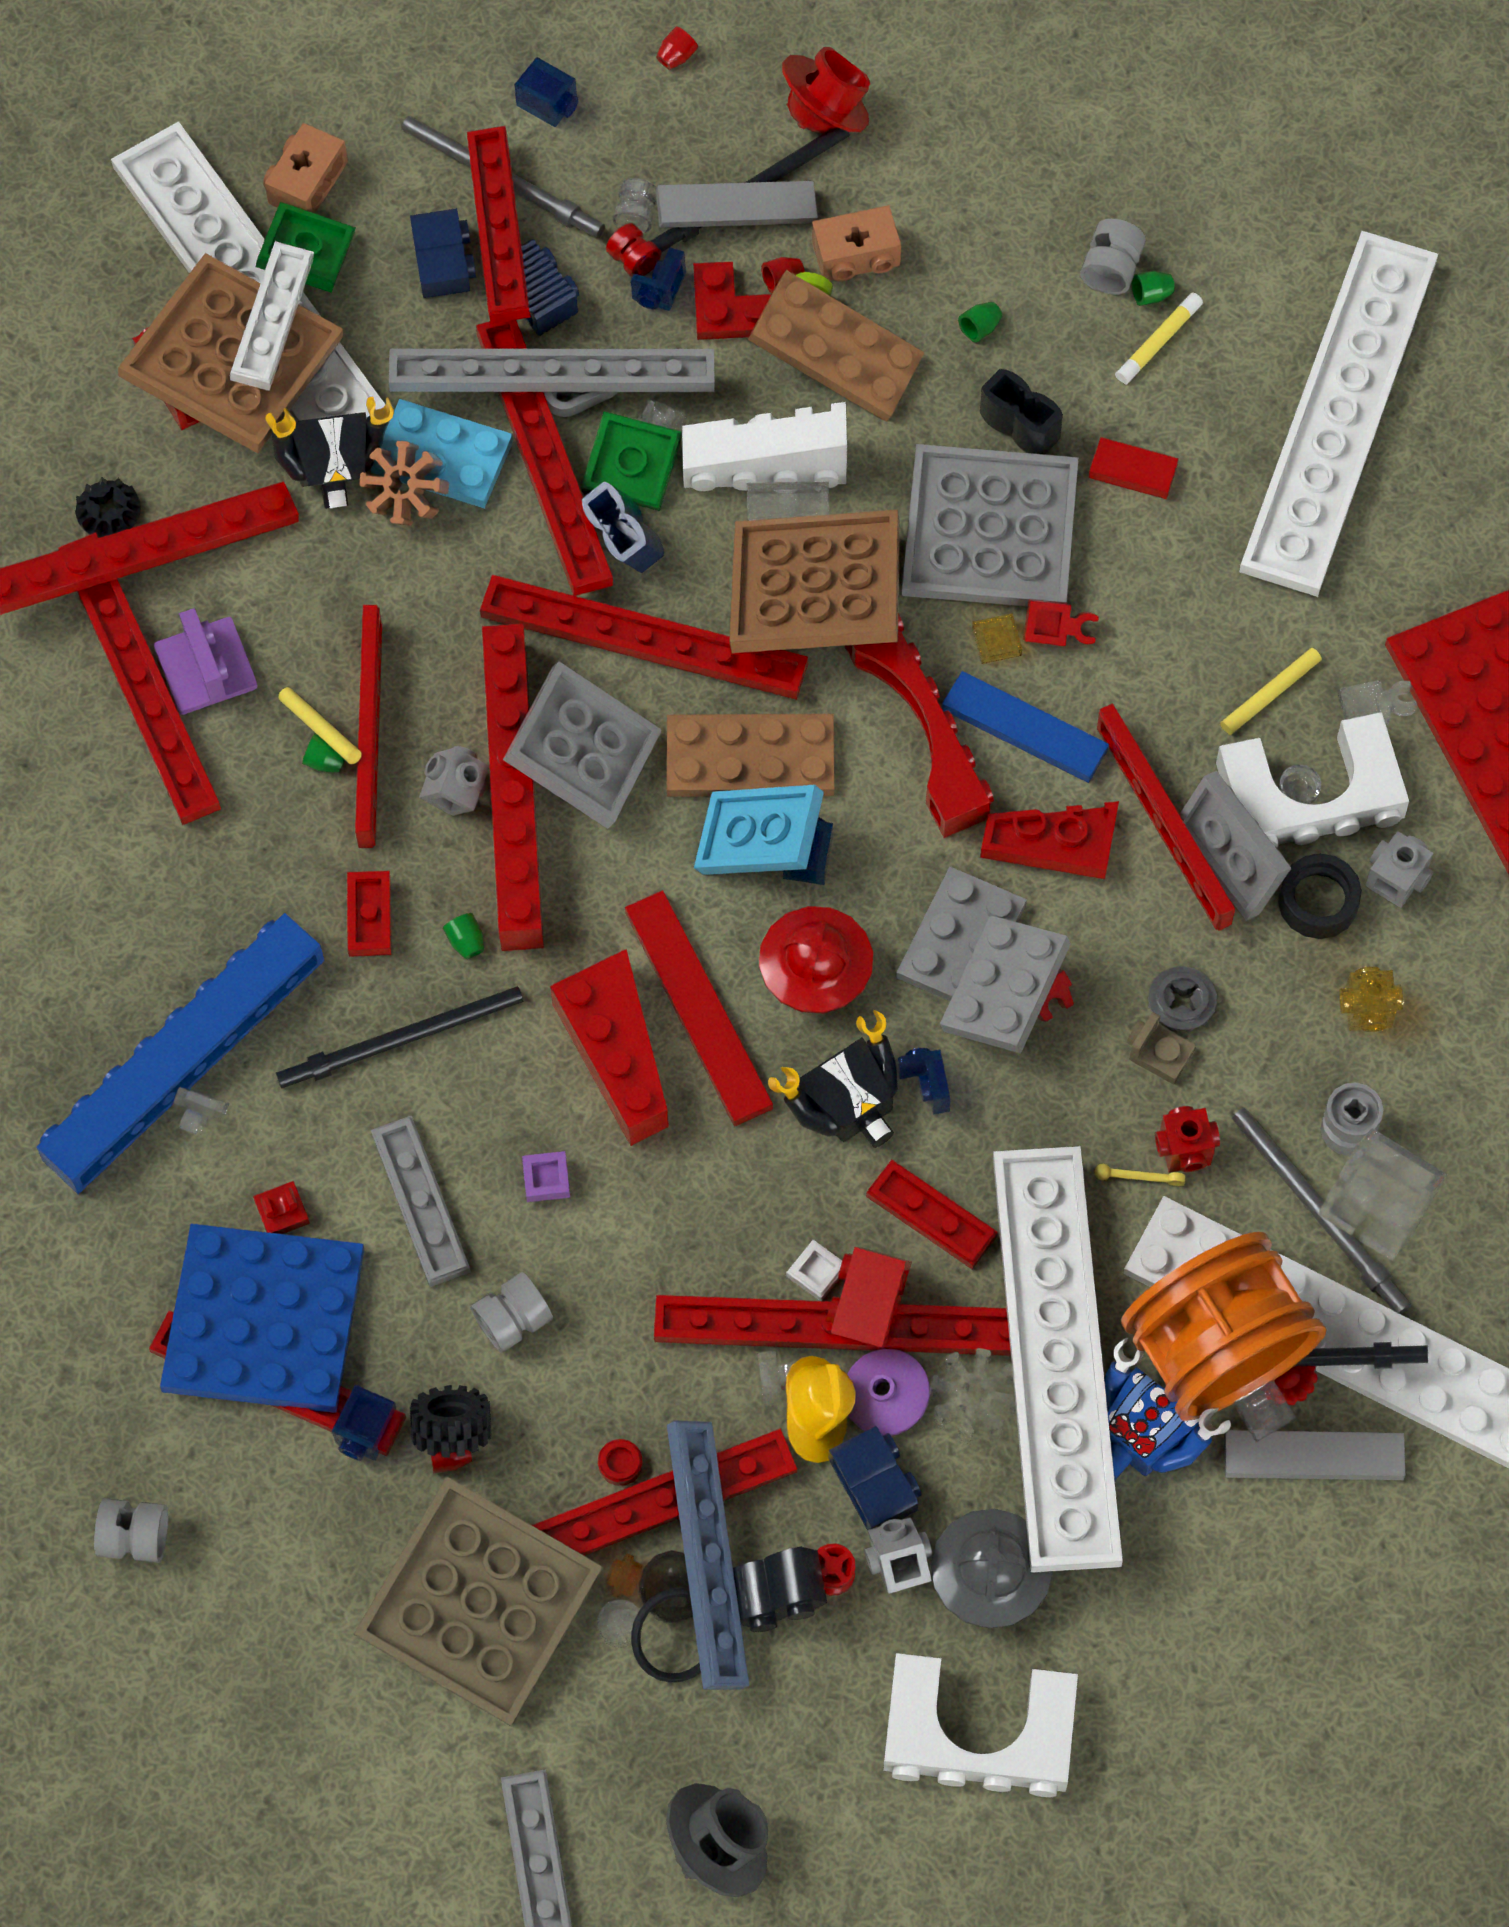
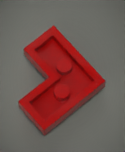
[693,261,772,340]

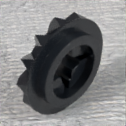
[75,477,141,538]

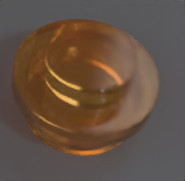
[606,1553,643,1598]

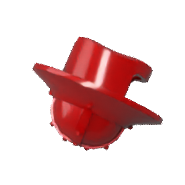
[782,47,870,133]
[759,906,873,1014]

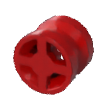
[818,1543,856,1596]

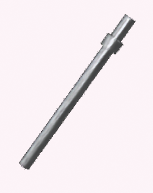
[402,116,605,239]
[1232,1108,1411,1314]

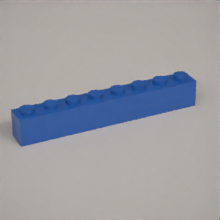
[36,913,325,1194]

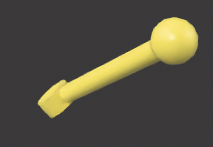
[1094,1163,1186,1186]

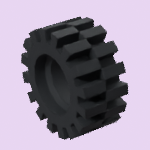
[410,1385,492,1457]

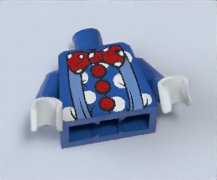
[1104,1338,1231,1480]

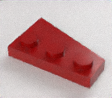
[980,801,1119,879]

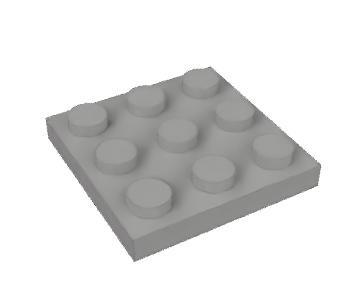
[503,661,662,829]

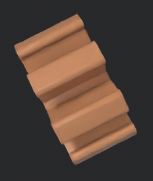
[359,441,449,526]

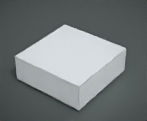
[786,1240,842,1301]

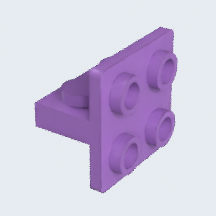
[154,608,257,715]

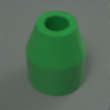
[1131,271,1175,306]
[958,302,1002,342]
[302,733,345,773]
[443,913,484,959]

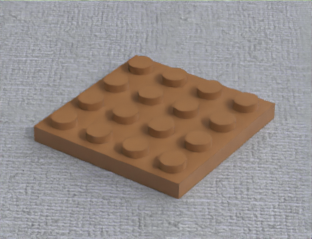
[118,253,343,453]
[729,510,900,653]

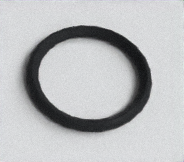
[631,1588,701,1683]

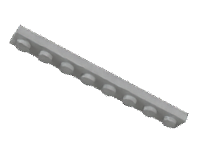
[389,349,715,392]

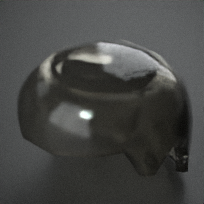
[639,1550,693,1624]

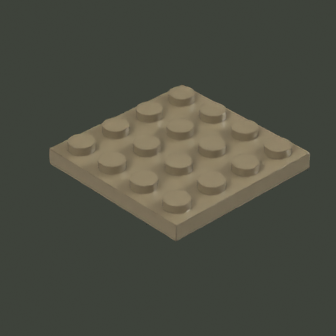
[354,1476,603,1726]

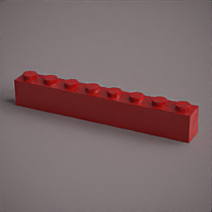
[482,624,544,951]

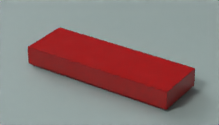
[866,1159,998,1270]

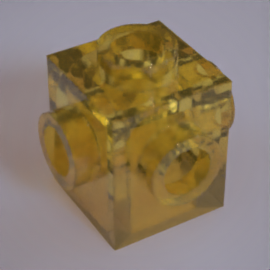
[1339,967,1403,1032]

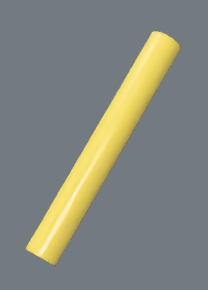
[1220,648,1322,735]
[279,687,361,764]

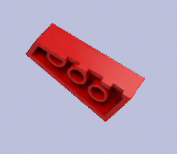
[550,949,669,1146]

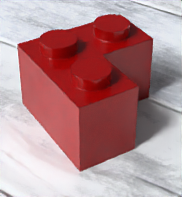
[826,1247,912,1347]

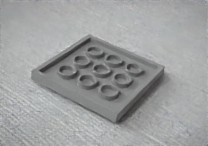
[902,444,1079,607]

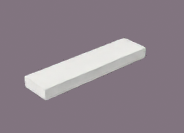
[230,241,314,391]

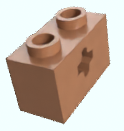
[263,123,348,213]
[812,205,901,282]

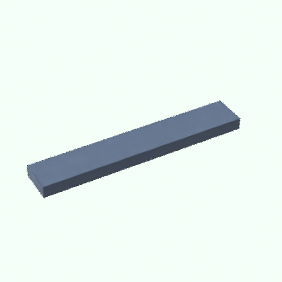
[667,1420,749,1690]

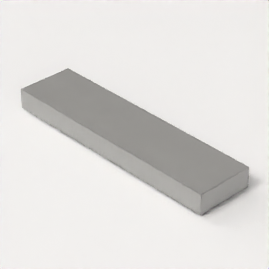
[656,181,818,228]
[371,1115,471,1287]
[1224,1430,1406,1480]
[501,1769,572,1927]

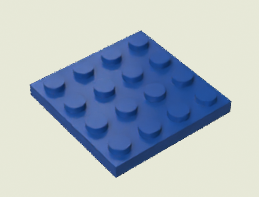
[160,1224,364,1413]

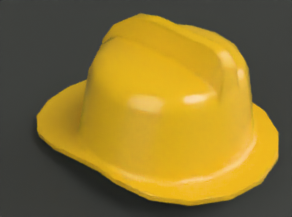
[786,1356,856,1463]

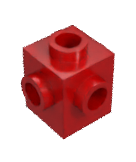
[1155,1106,1220,1173]

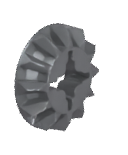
[1148,966,1217,1033]

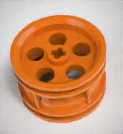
[1121,1232,1327,1421]

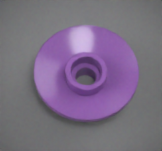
[847,1349,930,1436]

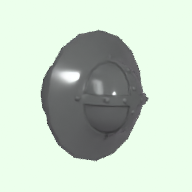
[931,1509,1053,1629]
[666,1783,768,1898]

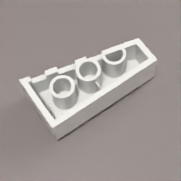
[682,402,847,491]

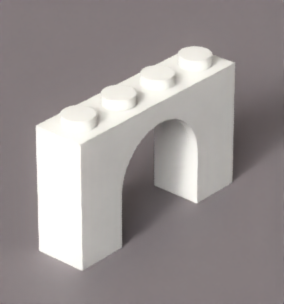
[1216,712,1409,848]
[883,1653,1078,1797]

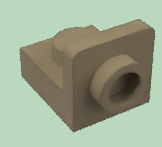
[1127,1012,1196,1085]

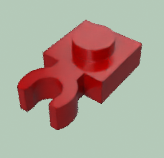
[1023,599,1099,646]

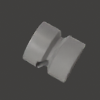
[1080,219,1146,295]
[1320,1082,1384,1156]
[470,1272,553,1353]
[94,1498,168,1563]

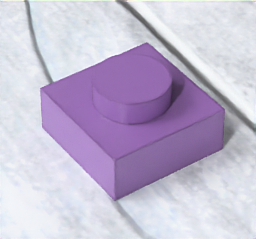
[522,1151,570,1202]

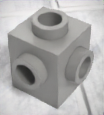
[419,746,490,816]
[1365,831,1434,908]
[864,1517,933,1594]

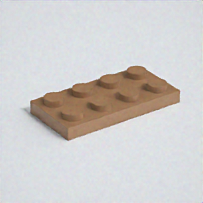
[747,270,925,421]
[667,714,834,797]

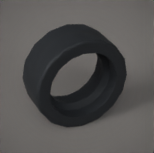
[1278,853,1362,939]

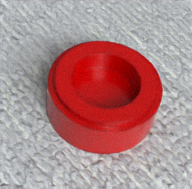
[598,1439,643,1486]

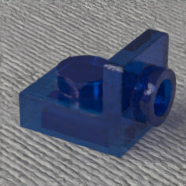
[630,247,686,311]
[898,1048,950,1115]
[332,1385,397,1461]

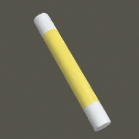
[1115,293,1203,385]

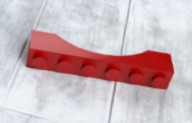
[844,613,994,838]

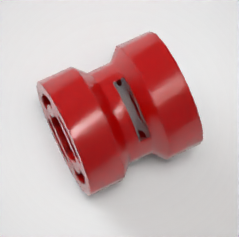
[606,223,662,279]

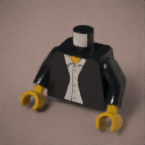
[265,397,394,509]
[768,1010,898,1148]

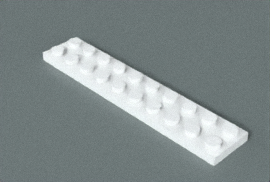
[111,121,385,421]
[1239,231,1438,597]
[993,1146,1123,1572]
[1123,1196,1509,1468]

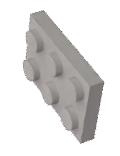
[1179,771,1291,921]
[896,867,1027,1001]
[940,915,1071,1054]

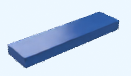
[942,671,1109,783]

